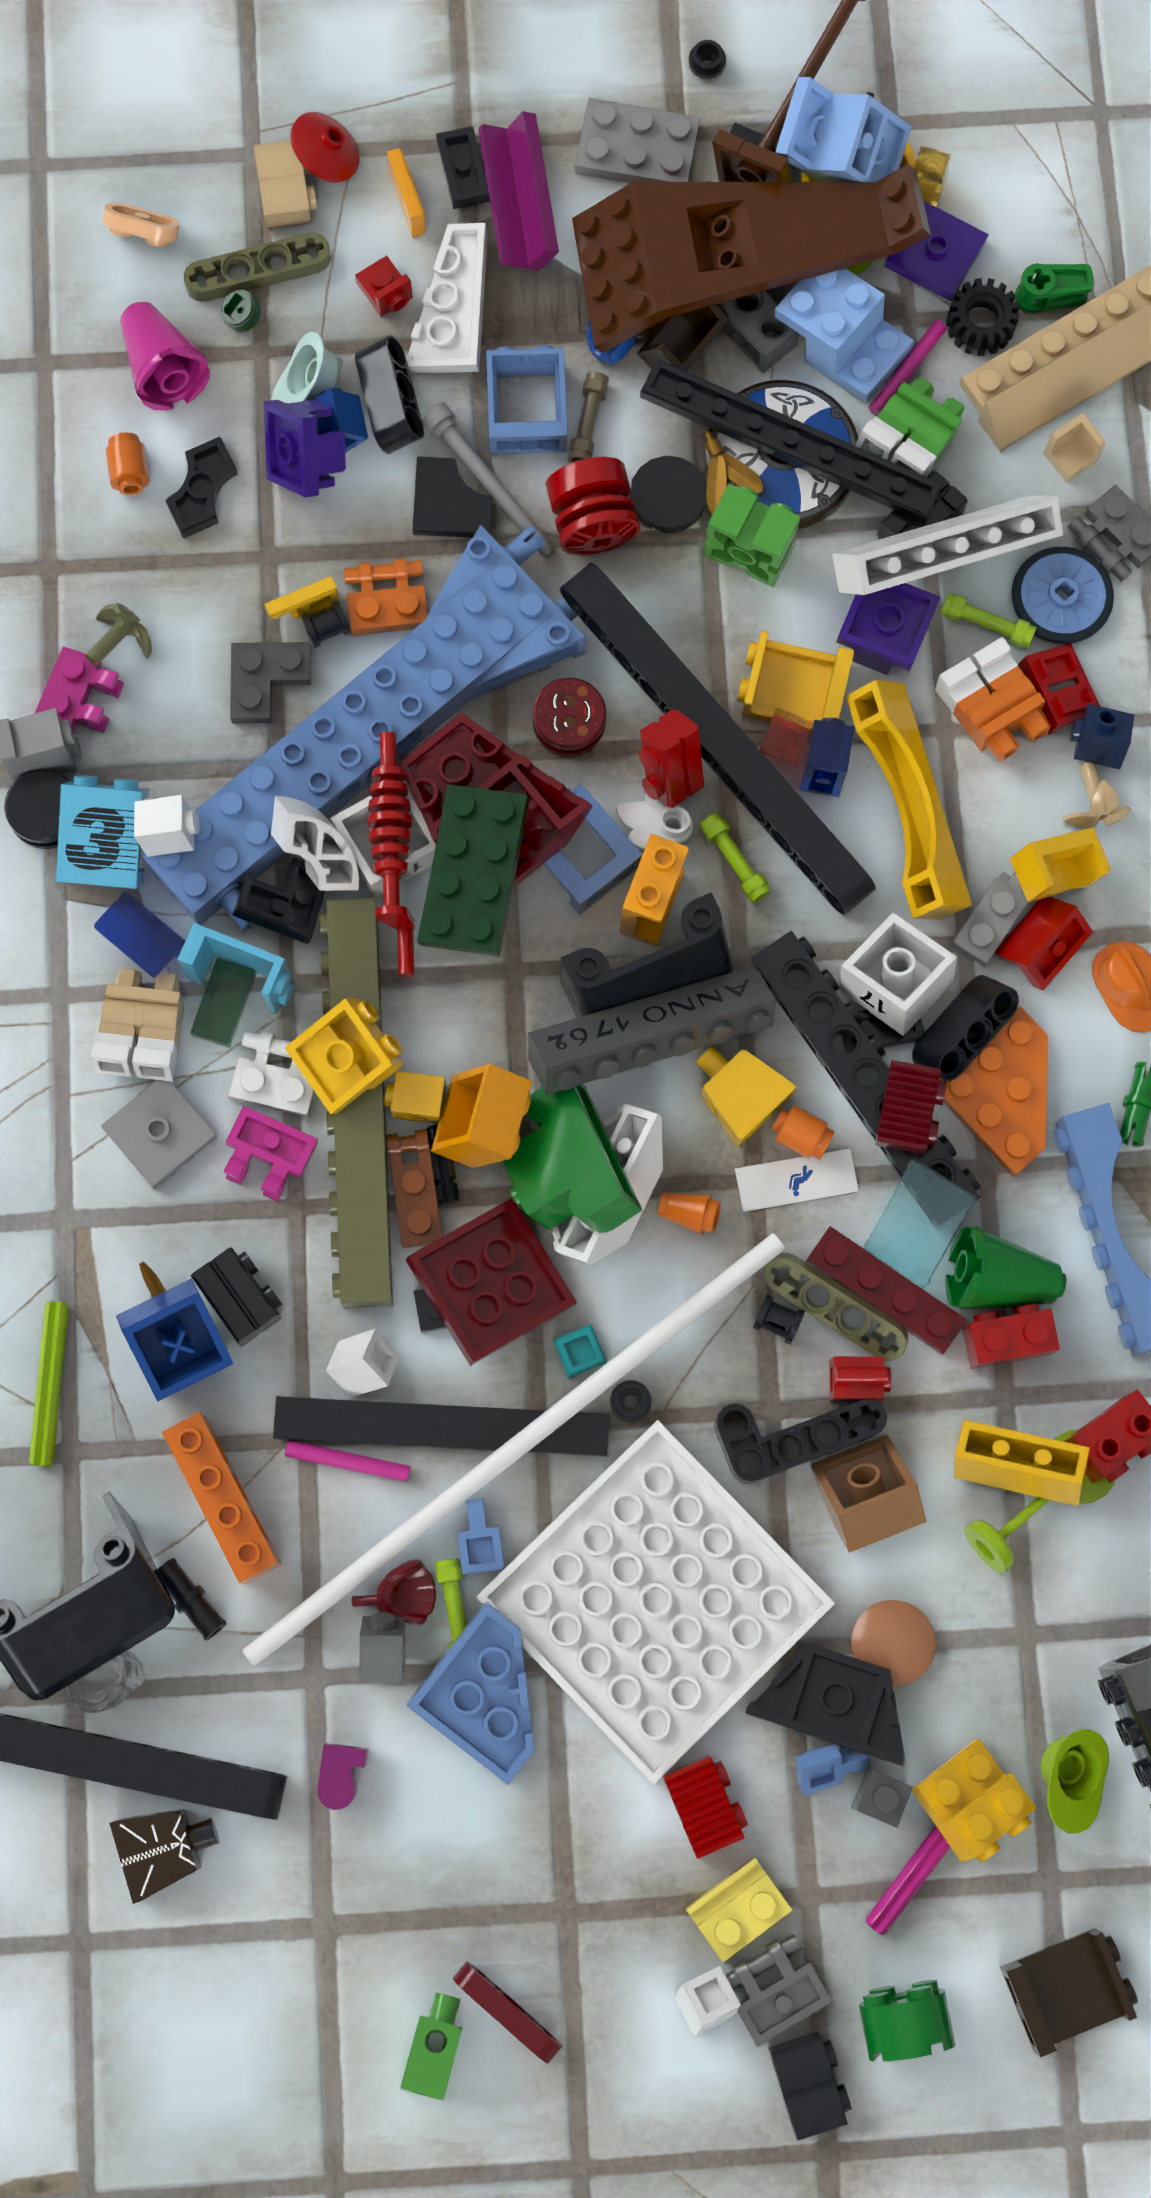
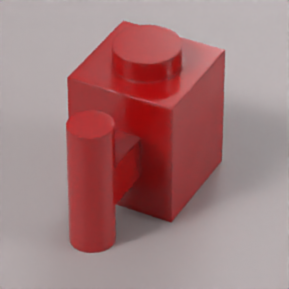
[829,1356,891,1402]

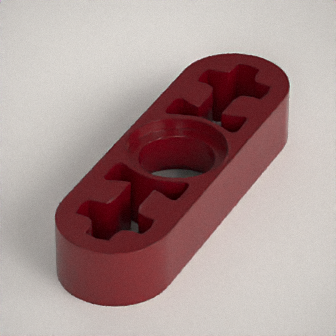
[452,1961,562,2064]

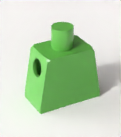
[400,1992,463,2101]

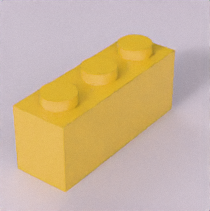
[954,1420,1090,1506]

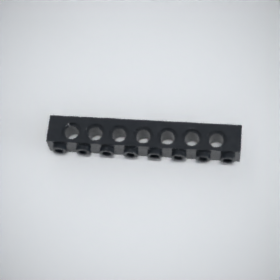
[751,930,981,1229]

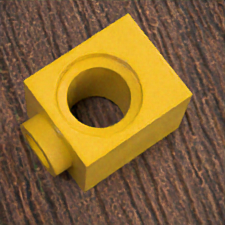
[384,1071,446,1124]

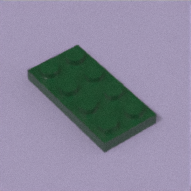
[417,784,530,957]

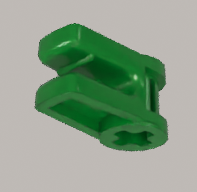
[1014,263,1094,314]

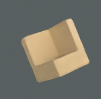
[1043,413,1106,483]

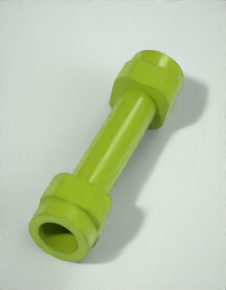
[940,592,1037,649]
[699,812,772,904]
[434,1557,467,1648]

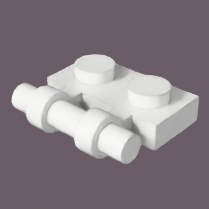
[228,1031,315,1118]

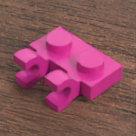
[34,646,124,734]
[224,1106,318,1202]

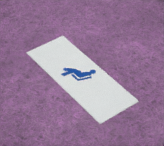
[735,1148,859,1212]

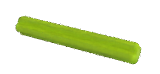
[29,1301,69,1467]

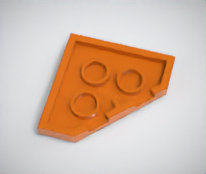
[939,1006,1048,1177]

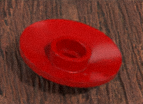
[290,112,359,183]

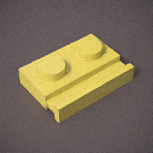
[685,1857,792,1963]

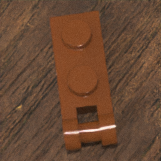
[386,1129,442,1249]

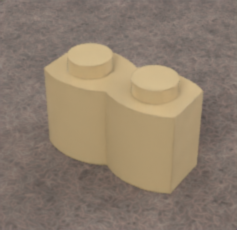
[254,140,317,228]

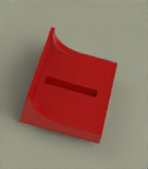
[1018,643,1100,735]

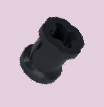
[301,600,351,648]
[753,1294,805,1345]

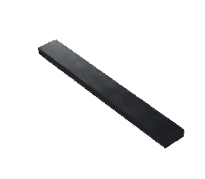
[640,359,943,523]
[273,1396,609,1457]

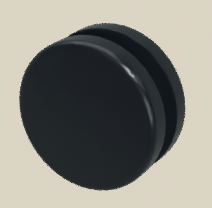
[4,770,69,849]

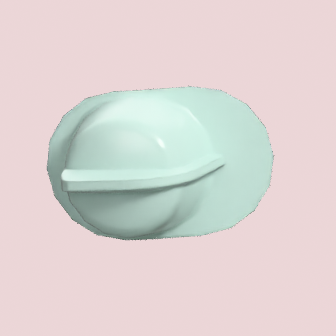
[271,331,343,403]

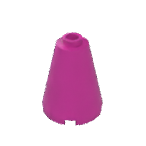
[120,302,210,411]

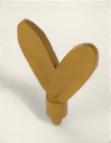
[704,431,765,514]

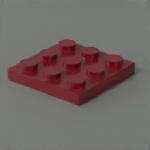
[405,1198,577,1366]

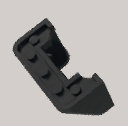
[560,892,733,1018]

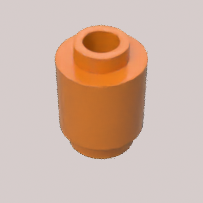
[105,432,150,495]
[771,1105,835,1160]

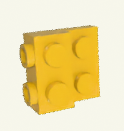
[285,998,404,1114]
[912,1738,1037,1862]

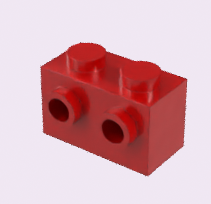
[962,1304,1060,1369]
[1063,1389,1151,1484]

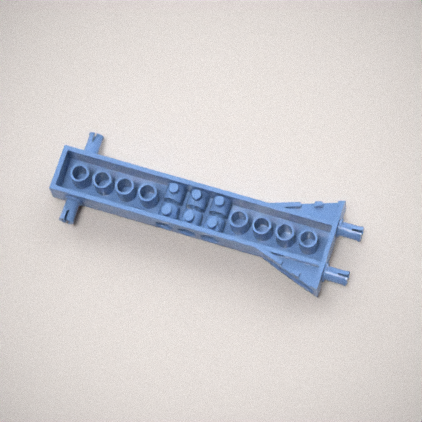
[141,525,586,932]

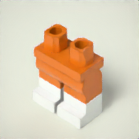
[935,637,1050,762]

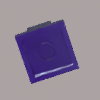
[264,400,346,498]
[836,583,940,675]

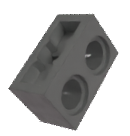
[716,289,799,373]

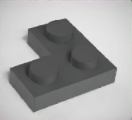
[230,642,311,723]

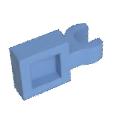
[457,1499,505,1575]
[795,1744,871,1796]

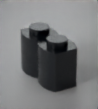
[768,2031,852,2141]

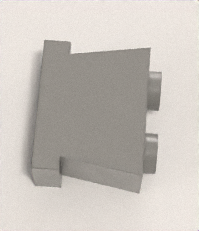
[0,708,81,782]

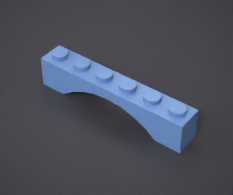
[1053,1103,1151,1357]

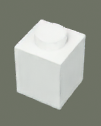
[134,795,200,857]

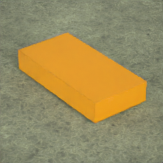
[387,148,426,237]

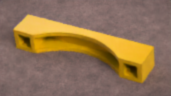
[846,679,972,920]

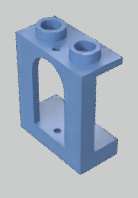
[543,784,642,915]

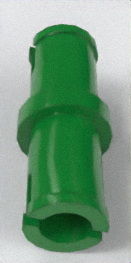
[1120,1062,1151,1147]

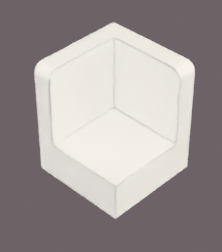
[326,1329,400,1397]
[675,1966,741,2037]

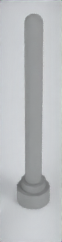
[422,403,552,556]

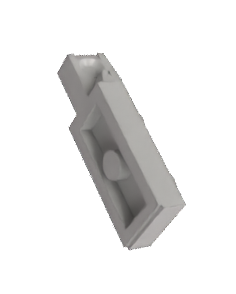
[951,871,1028,967]

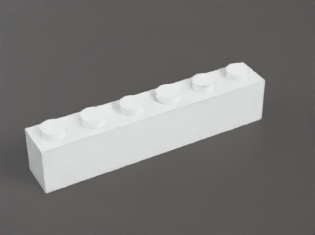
[832,495,1063,595]

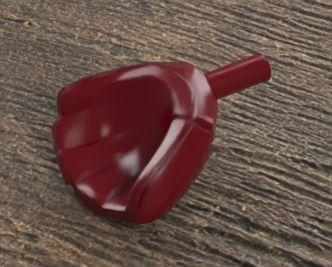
[351,1559,437,1625]

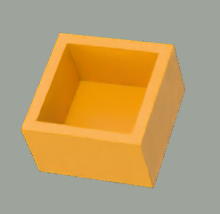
[431,1063,532,1168]

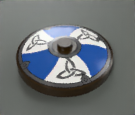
[705,380,858,529]

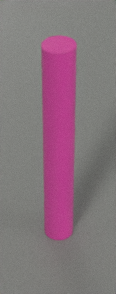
[868,320,947,416]
[285,1440,411,1482]

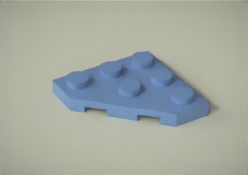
[407,1601,535,1785]

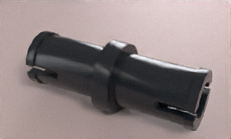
[158,1558,227,1641]

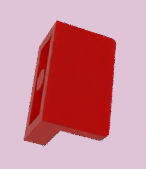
[995,896,1093,991]

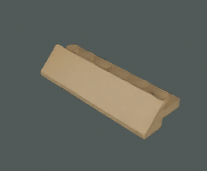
[959,265,1151,452]

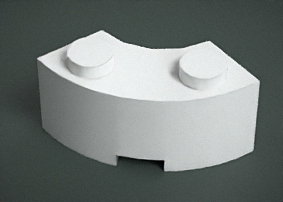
[271,796,359,891]

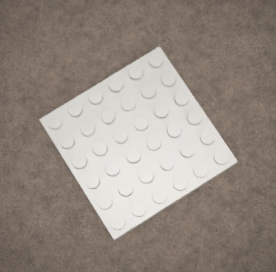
[476,1420,835,1785]

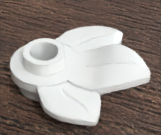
[616,793,693,850]

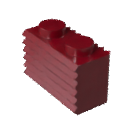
[875,1060,947,1155]

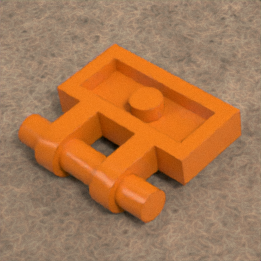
[343,558,428,636]

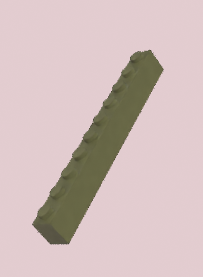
[319,898,393,1308]

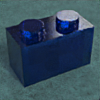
[800,717,854,797]

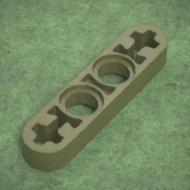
[184,233,331,302]
[764,1253,908,1361]

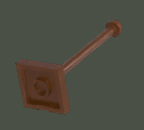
[712,0,866,182]

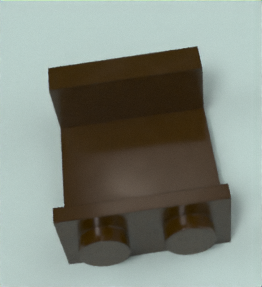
[1000,1928,1138,2057]

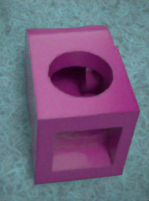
[317,1743,369,1810]

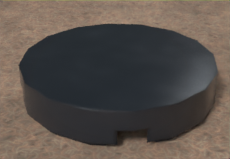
[630,456,707,534]

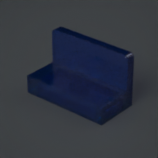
[94,891,185,978]

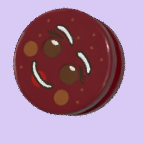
[532,677,606,757]

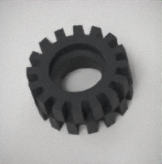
[946,278,1020,356]

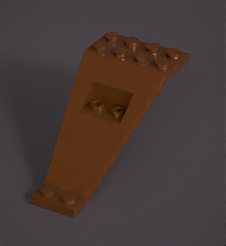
[572,163,931,353]

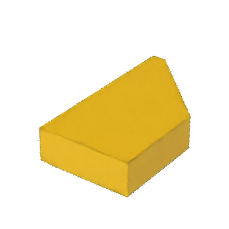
[264,576,340,619]

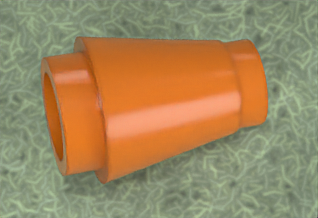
[658,1192,721,1235]

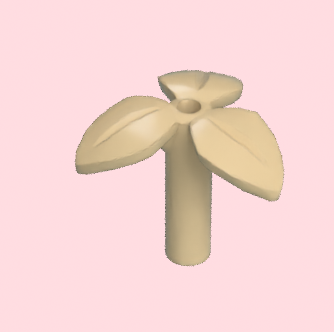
[1063,762,1132,829]

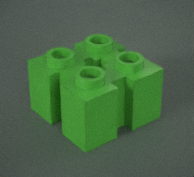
[704,484,801,587]

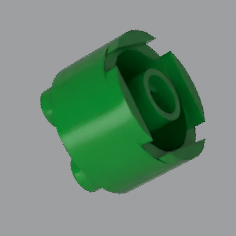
[859,1980,956,2062]

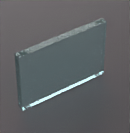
[863,1159,976,1289]

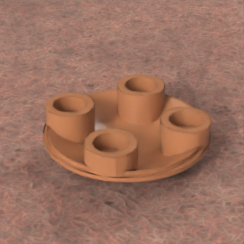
[850,1600,936,1686]

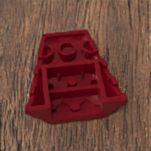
[398,713,593,888]

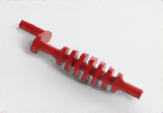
[367,732,415,977]

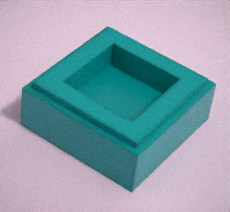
[553,1324,607,1379]

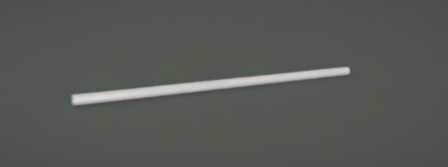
[242,1233,785,1667]

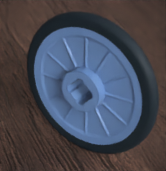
[1012,547,1114,644]

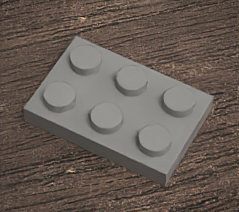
[575,98,700,183]

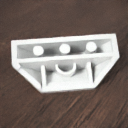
[552,1104,663,1265]

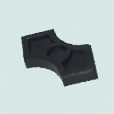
[165,436,238,539]

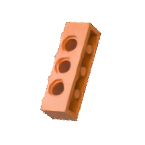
[162,1412,282,1584]

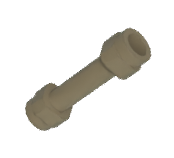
[567,371,609,463]

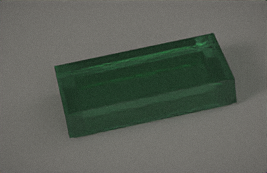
[190,958,257,1048]

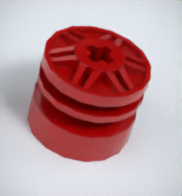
[545,457,640,556]

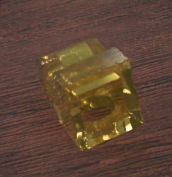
[914,145,951,207]

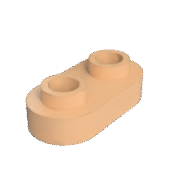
[103,203,179,247]

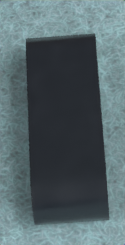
[355,335,424,454]
[912,975,1019,1081]

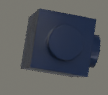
[1070,704,1135,770]

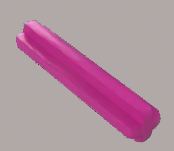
[866,1825,950,1935]

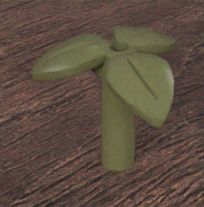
[85,602,152,667]

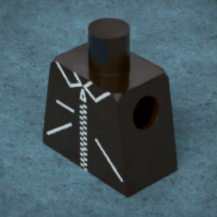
[109,1809,219,1904]

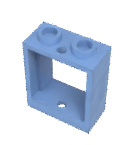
[486,345,567,454]

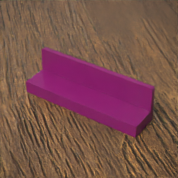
[478,111,559,271]

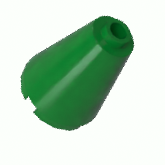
[945,1227,1067,1309]

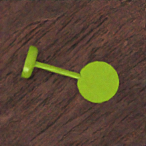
[964,1429,1115,1573]

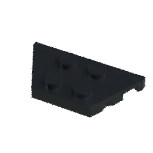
[745,1643,906,1767]

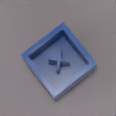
[116,1278,234,1402]

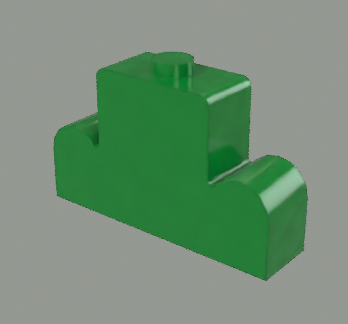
[503,1084,642,1233]

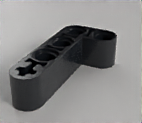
[714,1399,887,1484]

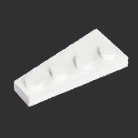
[405,223,488,374]

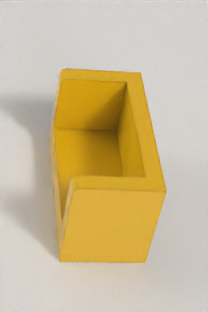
[1010,827,1111,902]

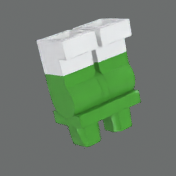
[856,377,965,477]

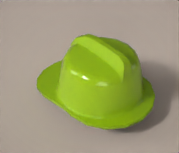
[1040,1729,1110,1834]

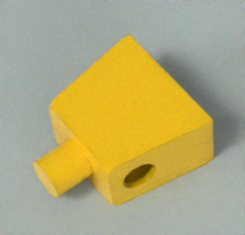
[696,1046,797,1148]

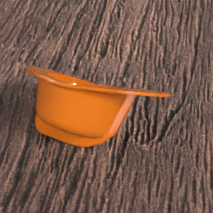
[1092,941,1151,1033]

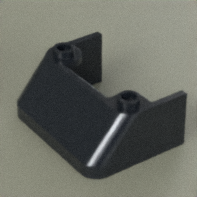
[0,1491,175,1701]

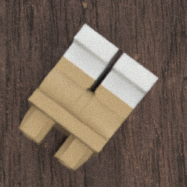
[90,968,184,1082]

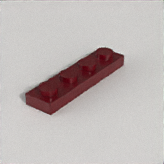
[806,1226,967,1355]

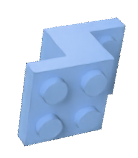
[775,77,912,182]
[775,268,914,403]

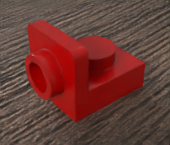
[355,255,413,317]

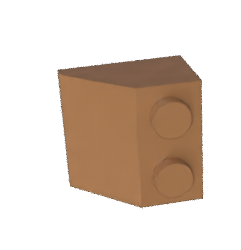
[811,1435,927,1553]

